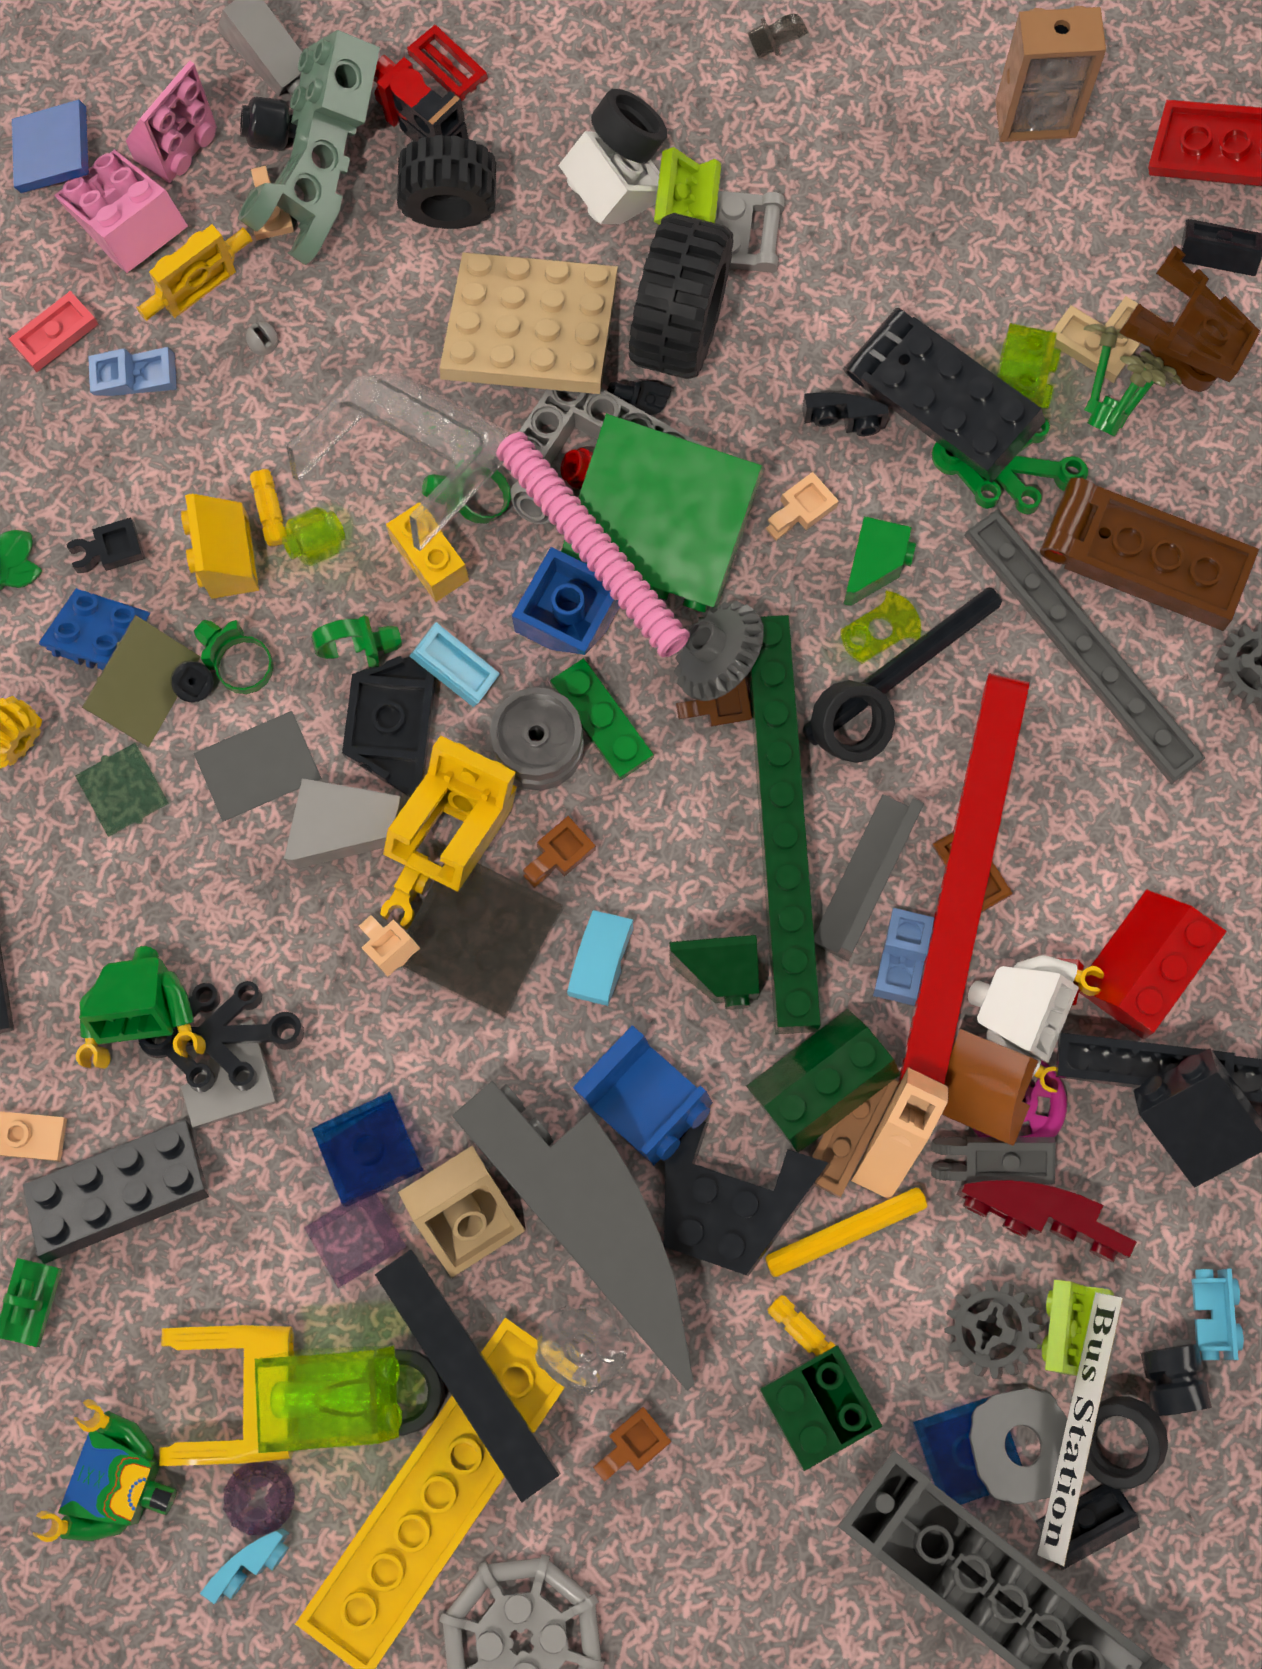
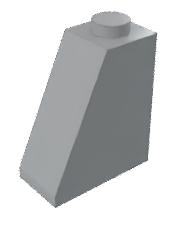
[217,0,302,96]
[284,778,404,869]

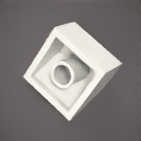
[558,131,660,225]

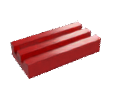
[407,25,488,101]

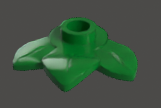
[0,530,42,591]

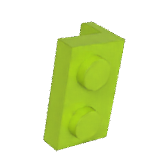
[654,147,721,225]
[1042,1280,1114,1376]

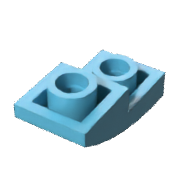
[567,910,634,1006]
[200,1528,290,1604]

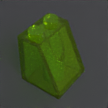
[254,1345,402,1453]

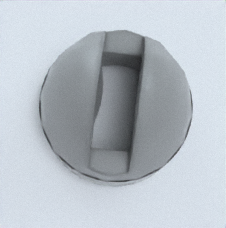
[246,321,279,355]

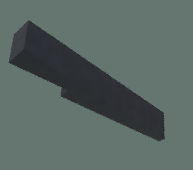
[1056,1033,1262,1106]
[375,1249,561,1503]

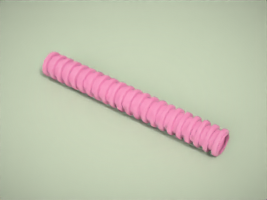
[496,432,690,658]

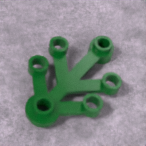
[932,417,1088,515]

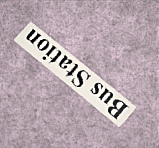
[1037,1292,1123,1566]

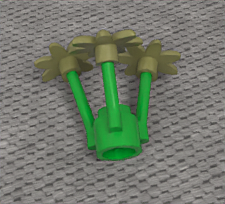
[1084,324,1182,437]

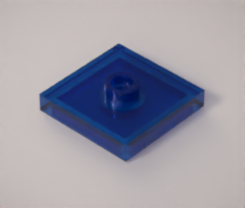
[312,1092,424,1208]
[912,1394,1022,1505]

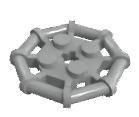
[439,1554,605,1669]

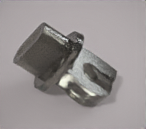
[747,14,809,59]

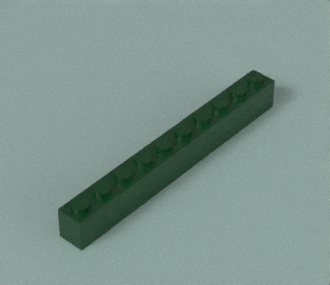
[749,615,821,1035]

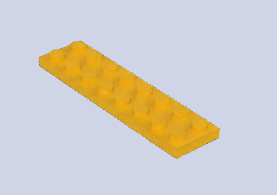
[295,1317,578,1669]

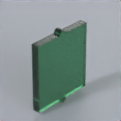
[75,743,169,837]

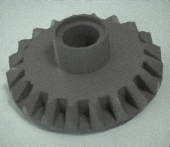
[674,600,764,701]

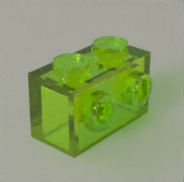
[997,323,1061,409]

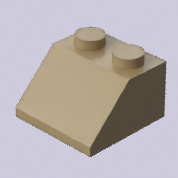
[398,1145,525,1278]

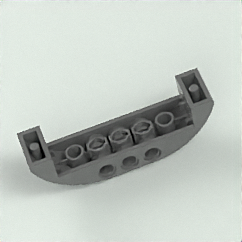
[837,1450,1170,1669]

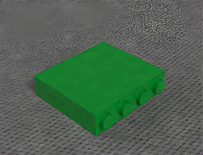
[561,413,765,613]

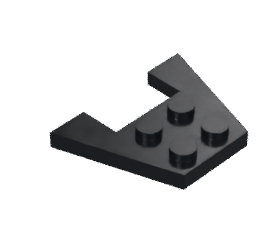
[664,1121,831,1276]

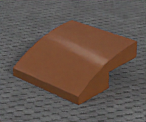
[941,1029,1039,1146]

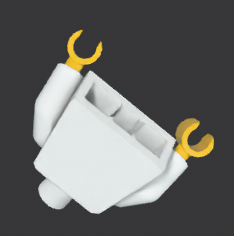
[968,955,1104,1092]

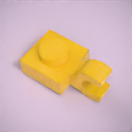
[380,851,433,930]

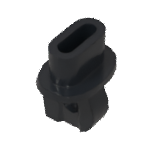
[607,380,672,415]

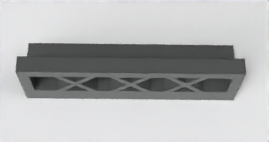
[814,794,924,961]

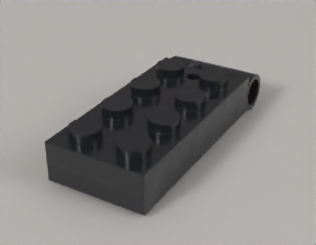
[843,308,1046,483]

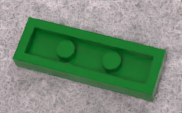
[550,658,654,781]

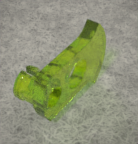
[840,590,921,664]

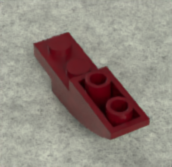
[956,1180,1137,1263]

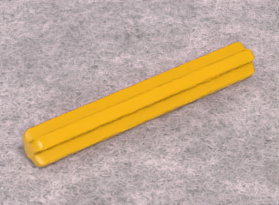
[765,1187,928,1277]

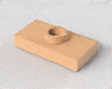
[0,1111,67,1162]

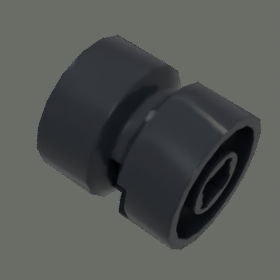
[1140,1344,1212,1416]

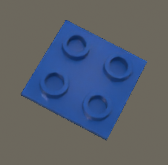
[39,588,151,670]

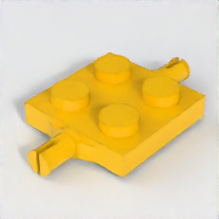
[136,224,253,321]

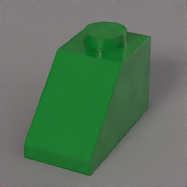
[844,516,916,606]

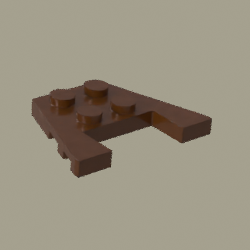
[1119,246,1261,382]

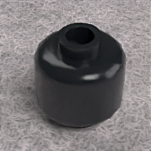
[240,96,297,151]

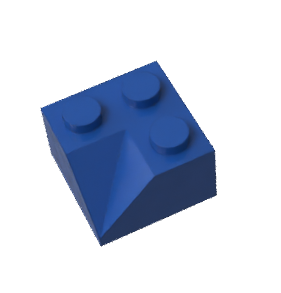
[512,547,620,655]

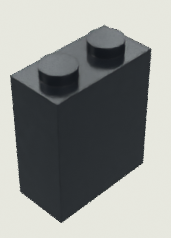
[1133,1048,1262,1188]

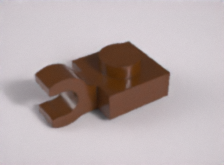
[676,679,752,727]

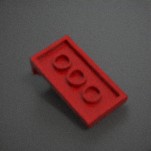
[1148,100,1262,186]

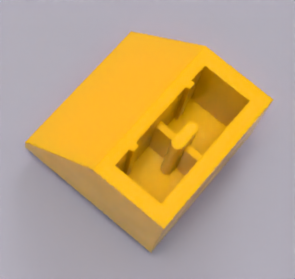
[181,494,259,599]

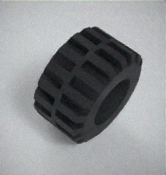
[397,135,497,229]

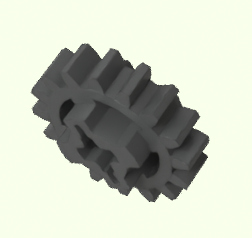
[1214,622,1262,713]
[944,1280,1044,1379]

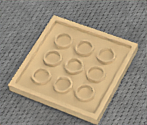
[439,252,618,394]

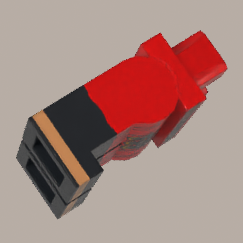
[373,55,469,141]

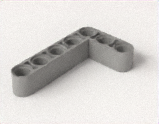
[510,388,706,481]

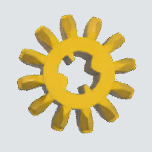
[0,696,42,769]

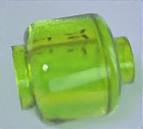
[282,506,346,566]

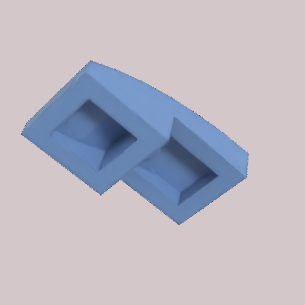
[88,347,177,396]
[873,908,934,1006]

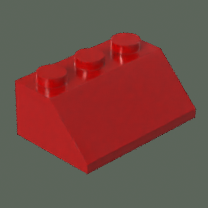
[1079,889,1227,1040]

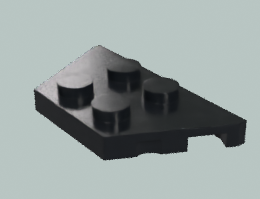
[342,656,436,797]

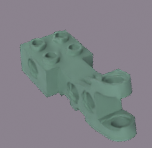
[238,30,380,265]

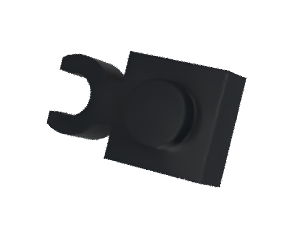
[66,517,145,573]

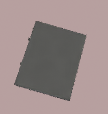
[194,711,322,822]

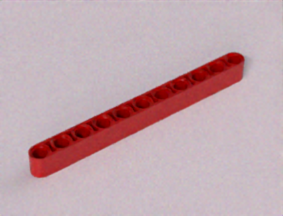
[897,673,1030,1087]

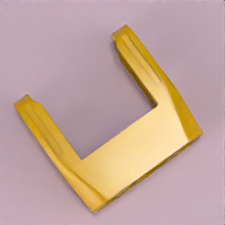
[159,1325,294,1466]

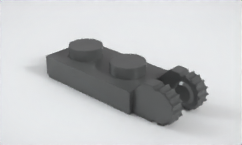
[931,1137,1056,1184]

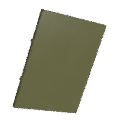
[82,615,201,747]

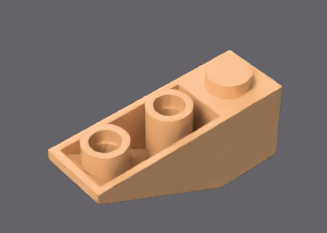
[851,1068,948,1199]

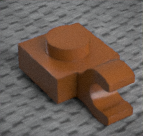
[523,816,596,889]
[593,1407,671,1482]

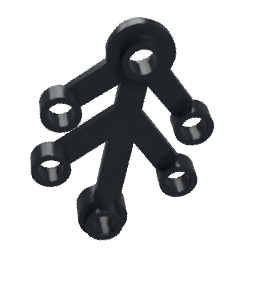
[138,981,304,1092]

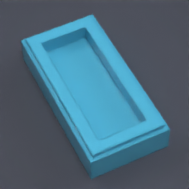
[409,622,500,707]

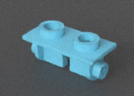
[1191,1269,1244,1360]

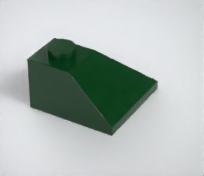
[669,935,759,1010]

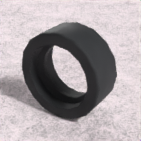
[591,89,667,163]
[811,680,895,763]
[358,1349,445,1436]
[1085,1396,1168,1489]

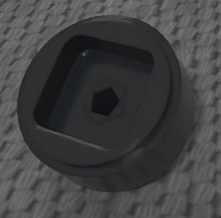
[171,660,213,703]

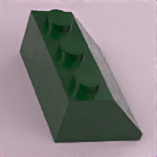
[746,1008,901,1153]

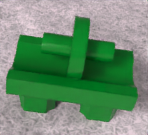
[0,1258,62,1347]

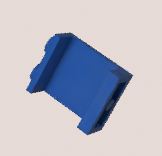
[573,1025,713,1166]

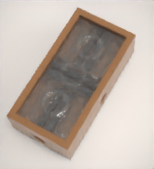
[995,6,1106,142]

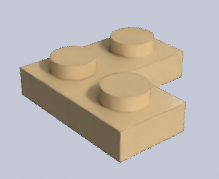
[1047,296,1159,383]

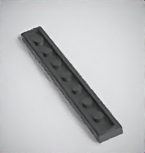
[964,510,1205,785]

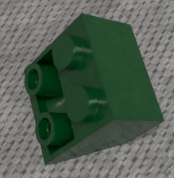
[758,1345,883,1471]

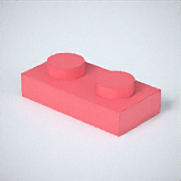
[8,291,98,372]

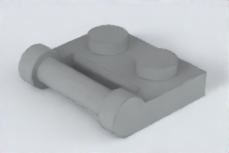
[715,191,785,273]

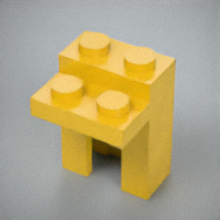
[383,735,517,892]

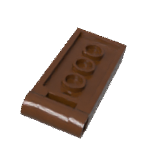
[1040,478,1259,631]

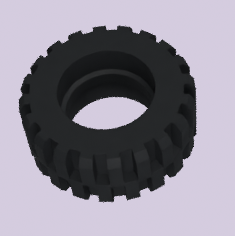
[629,213,734,379]

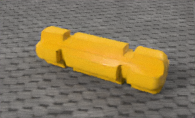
[250,469,288,547]
[767,1295,836,1356]

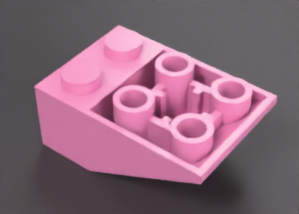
[126,60,217,184]
[54,149,188,273]

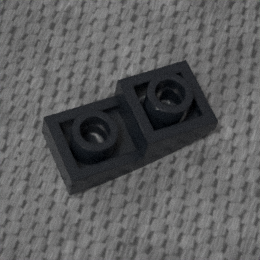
[802,392,889,437]

